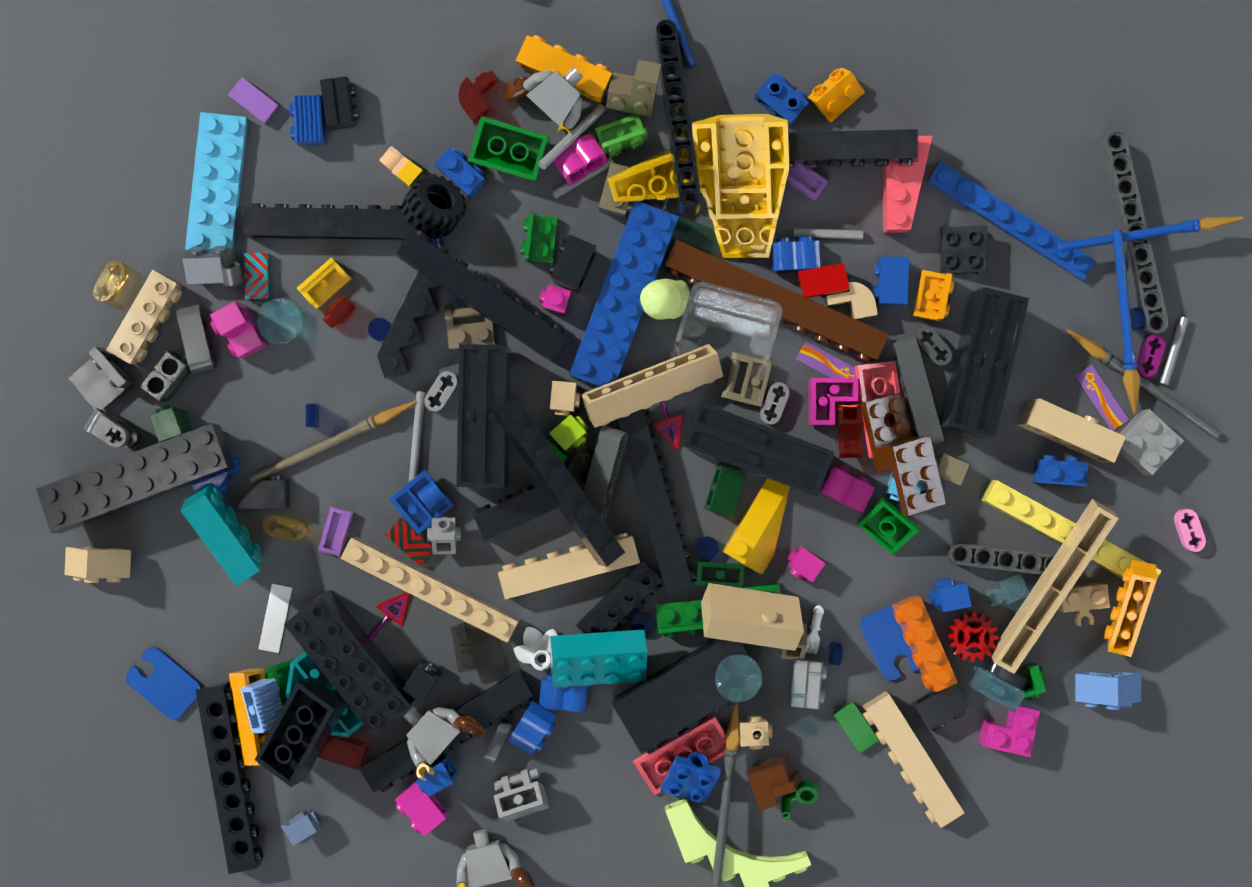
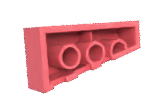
[882,136,932,234]

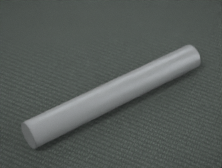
[551,157,615,199]
[793,228,863,240]
[1159,317,1189,386]

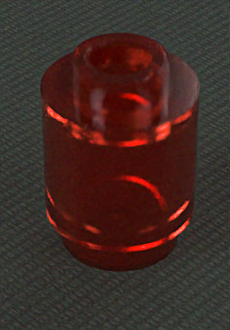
[322,295,357,329]

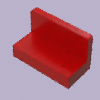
[797,263,849,298]

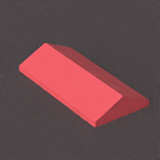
[855,361,900,458]
[633,715,726,795]

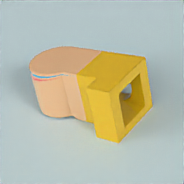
[379,146,425,188]

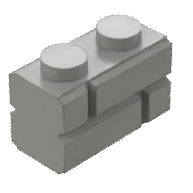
[790,658,827,709]

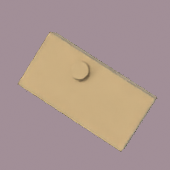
[1017,398,1126,463]
[701,583,804,651]

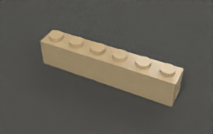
[581,344,723,427]
[498,532,640,599]
[863,691,964,828]

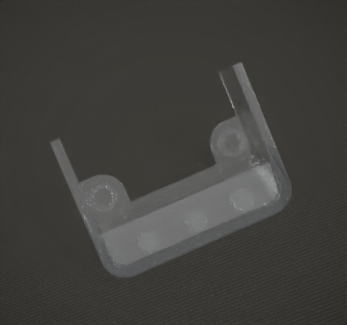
[674,282,783,380]

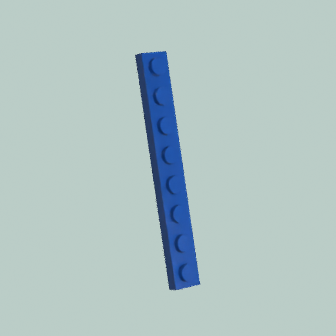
[927,161,1096,281]

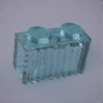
[969,667,1025,712]

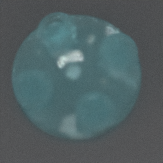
[258,298,303,344]
[715,654,762,702]

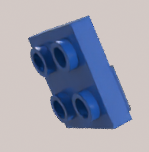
[389,469,455,534]
[660,752,721,804]

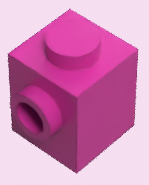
[539,284,572,315]
[787,546,826,582]

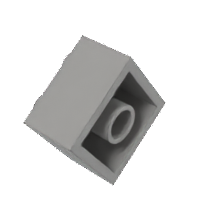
[1119,409,1184,475]

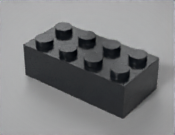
[254,677,348,787]

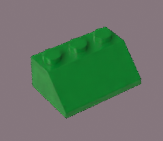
[468,116,550,182]

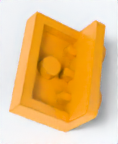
[807,68,865,123]
[912,270,955,321]

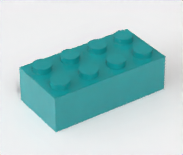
[180,483,263,586]
[550,630,647,688]

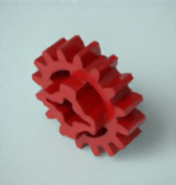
[946,611,999,662]

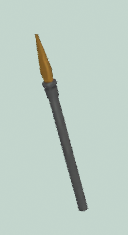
[1067,330,1221,439]
[711,703,740,887]

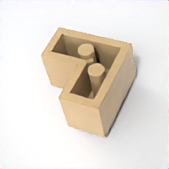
[64,547,131,583]

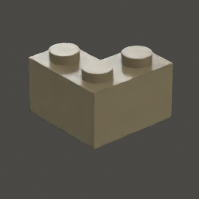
[606,60,661,117]

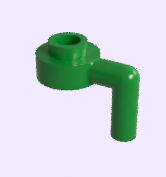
[781,781,819,819]

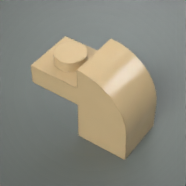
[824,282,878,320]

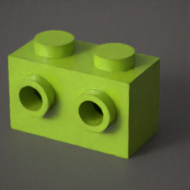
[550,414,589,453]

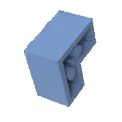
[1075,671,1141,710]

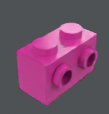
[395,779,449,836]

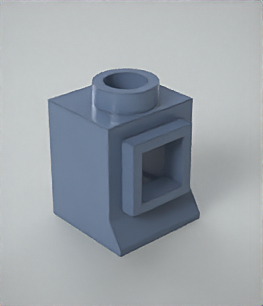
[281,810,321,846]

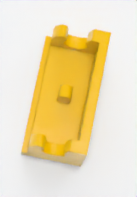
[297,257,352,309]

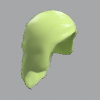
[640,279,693,320]

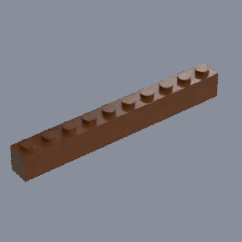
[664,240,889,363]

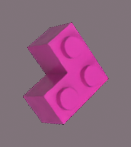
[210,301,268,359]
[808,378,858,425]
[978,702,1040,757]

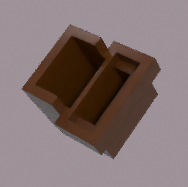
[747,755,802,811]

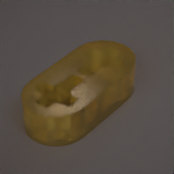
[93,261,129,302]
[263,515,308,541]

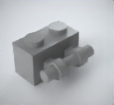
[493,768,550,822]

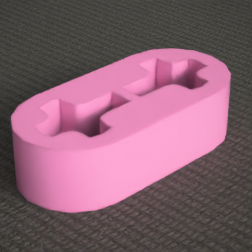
[1174,509,1206,552]

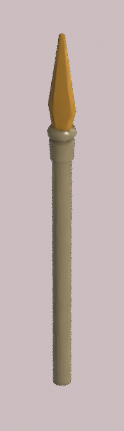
[249,401,417,485]

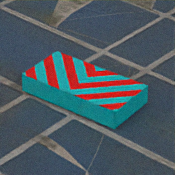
[244,252,270,300]

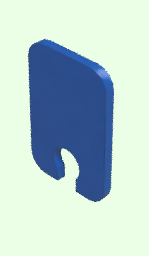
[860,604,919,681]
[126,647,201,720]

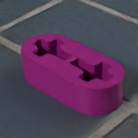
[1135,334,1166,377]

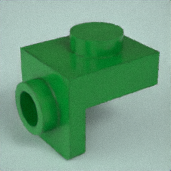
[1018,662,1046,700]

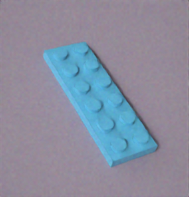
[185,112,248,250]

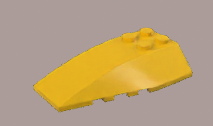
[692,114,790,258]

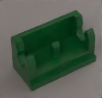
[704,464,746,517]

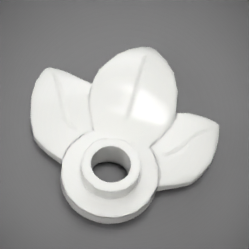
[514,627,557,671]

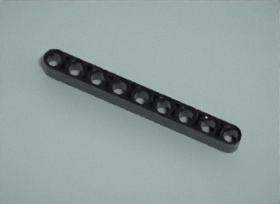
[655,19,701,218]

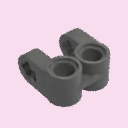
[83,408,140,448]

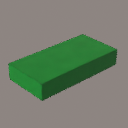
[833,701,879,753]

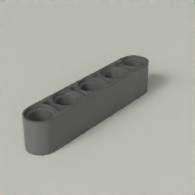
[891,335,944,447]
[574,425,628,533]
[947,543,1055,575]

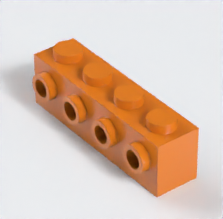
[892,596,958,692]

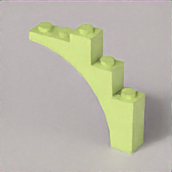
[665,799,811,887]

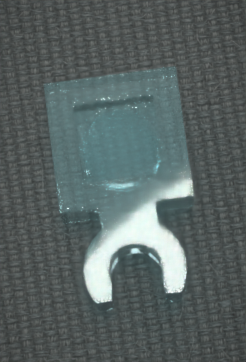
[984,573,1029,607]

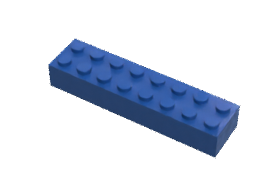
[569,201,679,387]

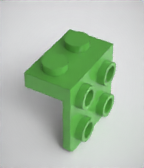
[595,114,648,157]

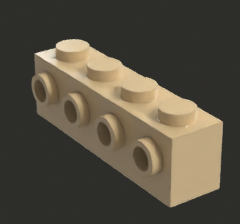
[106,270,183,365]

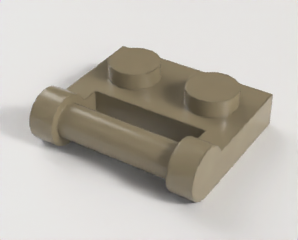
[444,307,496,350]
[721,352,773,407]

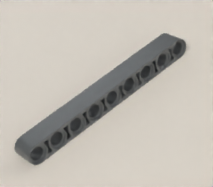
[1100,131,1169,335]

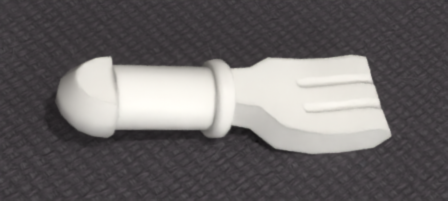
[806,605,824,654]

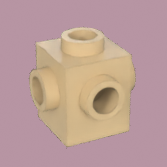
[739,714,773,750]

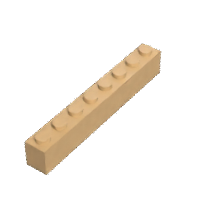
[991,499,1119,674]
[340,537,520,643]

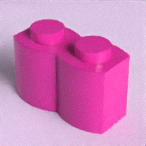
[553,134,608,186]
[820,465,875,513]

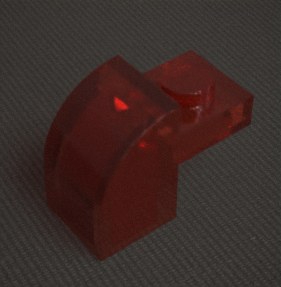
[459,70,499,125]
[836,403,863,458]

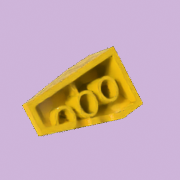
[607,149,702,202]
[722,479,790,575]

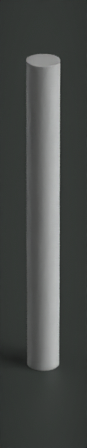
[538,104,605,169]
[409,391,426,481]

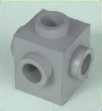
[427,517,461,555]

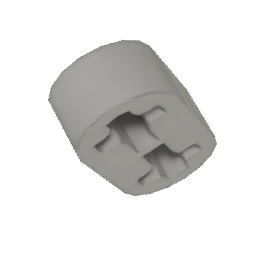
[424,371,458,412]
[759,382,790,425]

